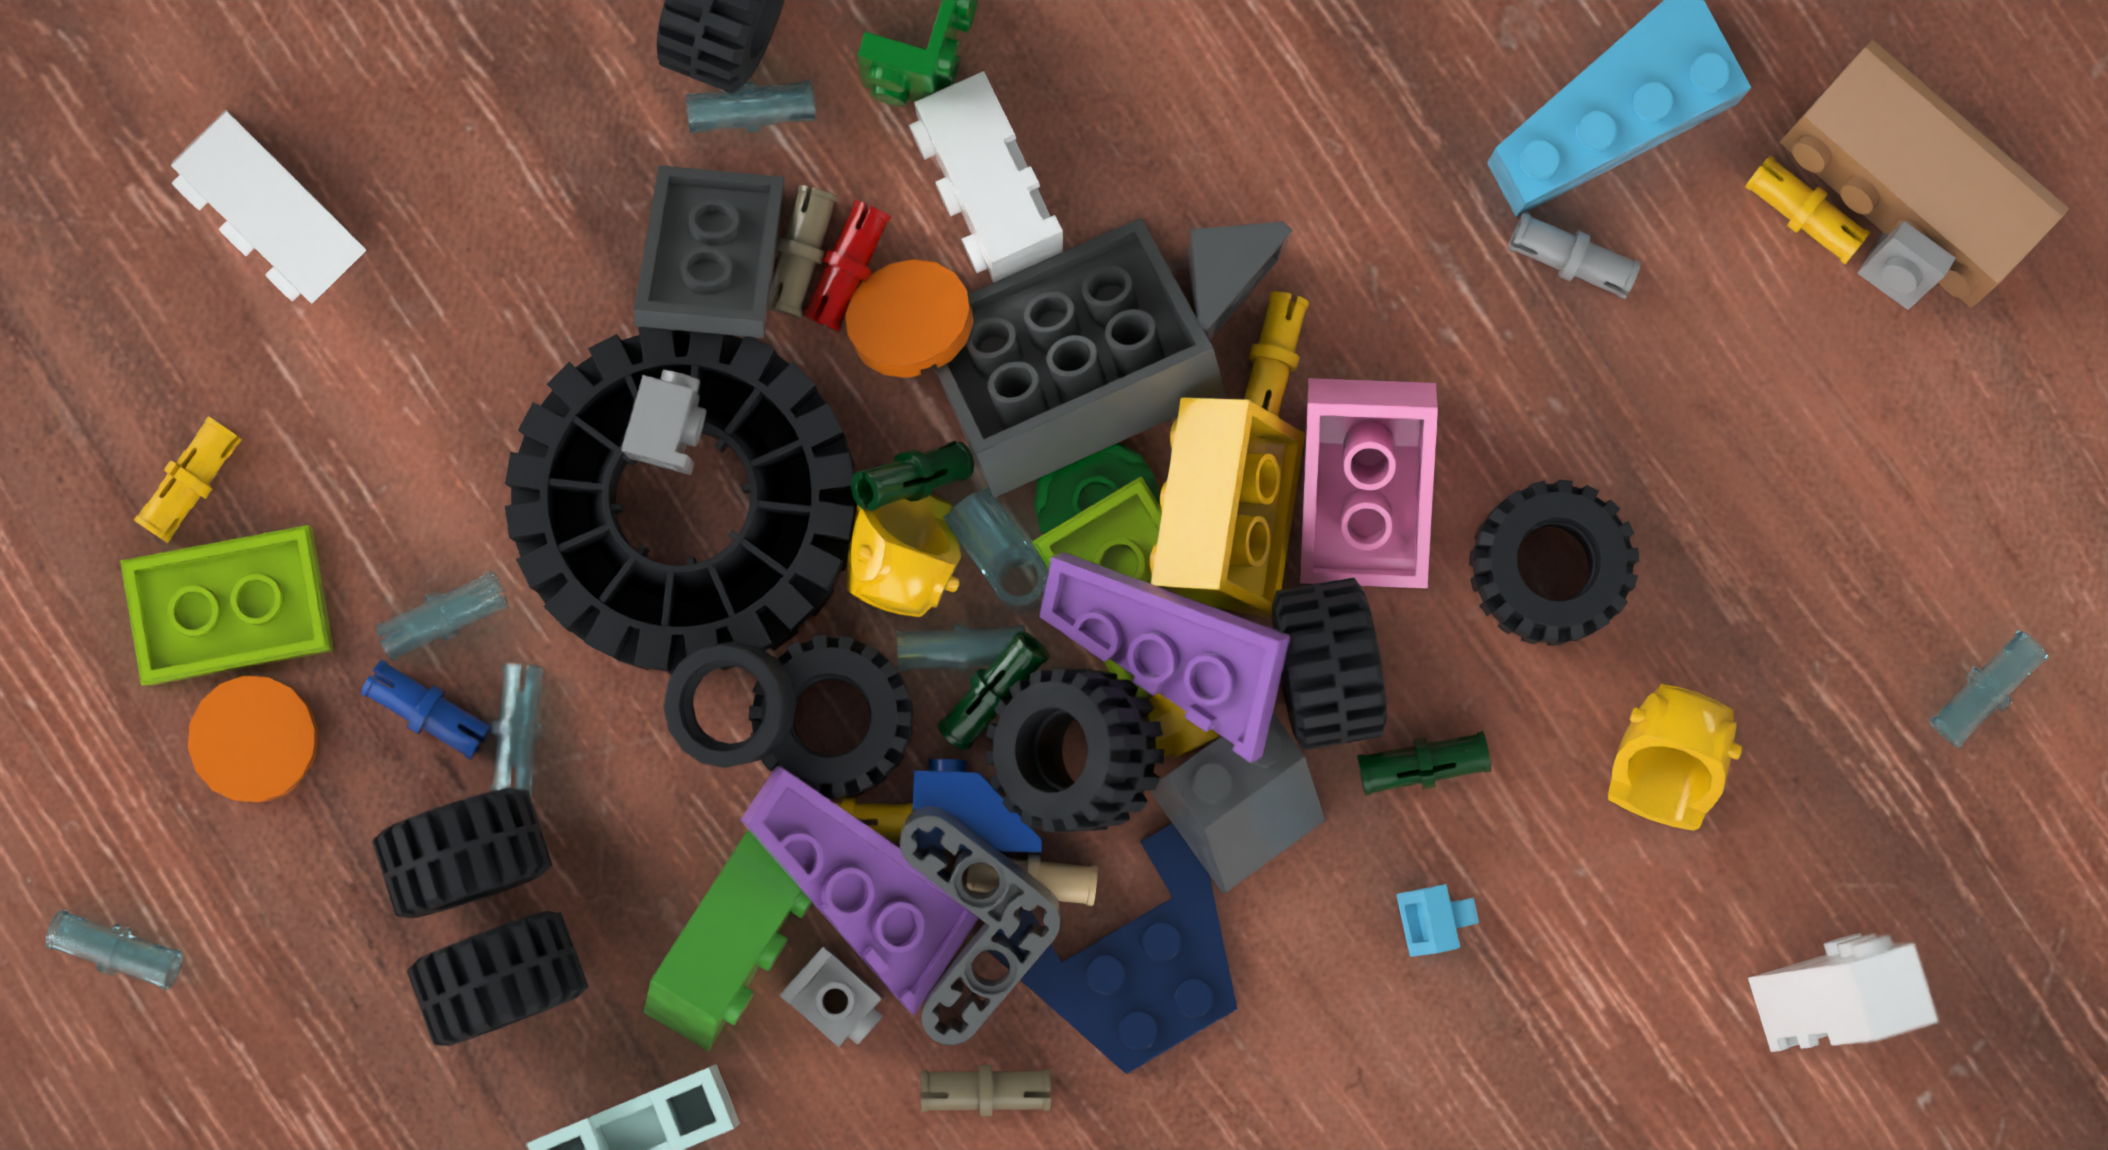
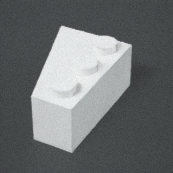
[909,71,1063,283]
[171,110,366,304]
[1748,933,1938,1052]

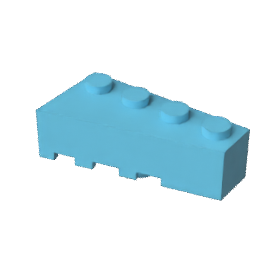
[1487,0,1751,218]

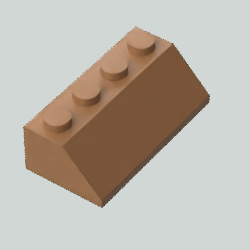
[1779,39,2070,308]

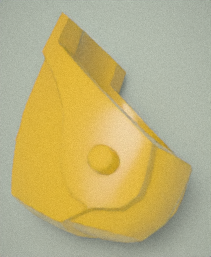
[846,493,961,617]
[1608,684,1742,831]

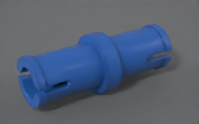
[360,659,492,760]

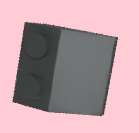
[1149,713,1325,894]

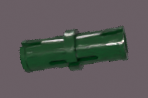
[851,441,974,511]
[937,631,1050,751]
[1357,731,1491,796]

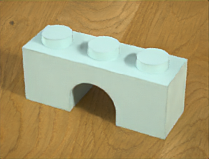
[526,1064,740,1150]

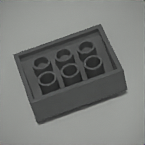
[932,218,1226,498]

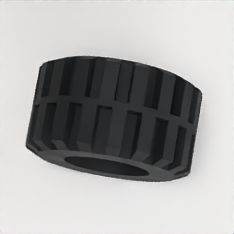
[657,0,785,94]
[1469,479,1639,646]
[1272,578,1387,750]
[748,635,914,799]
[985,668,1164,832]
[372,788,553,919]
[407,911,588,1046]

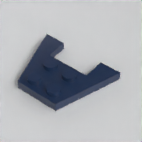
[987,823,1237,1074]

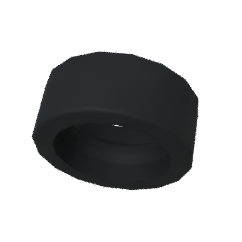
[663,642,796,768]

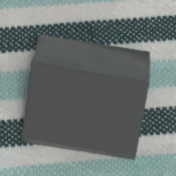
[1187,221,1292,341]

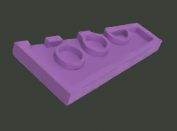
[1039,552,1290,763]
[740,766,979,1015]

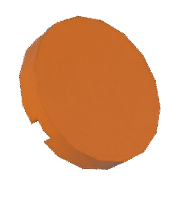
[845,259,974,378]
[188,676,319,803]

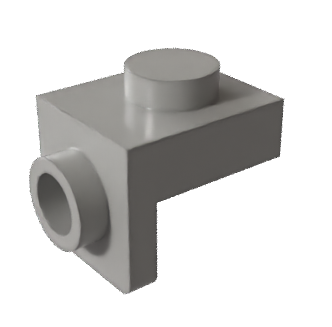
[1857,221,1956,310]

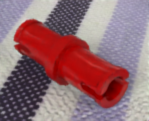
[802,200,892,332]

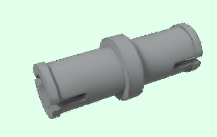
[1508,212,1641,300]

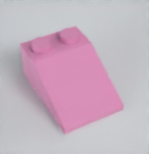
[1300,378,1438,588]

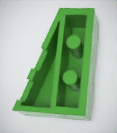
[643,830,812,1052]

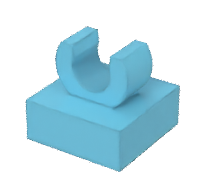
[1396,884,1479,957]

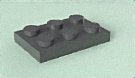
[634,165,784,338]

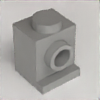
[621,370,706,475]
[779,946,884,1047]

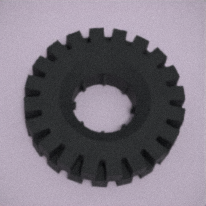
[505,327,857,674]

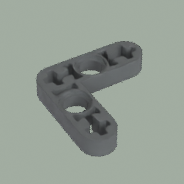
[900,806,1061,1045]

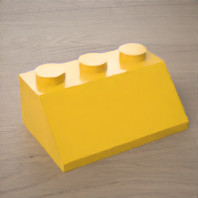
[1150,398,1305,618]

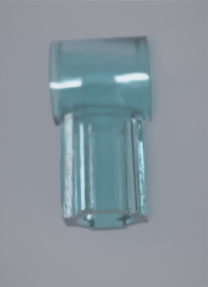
[943,486,1048,612]

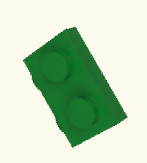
[857,0,979,107]

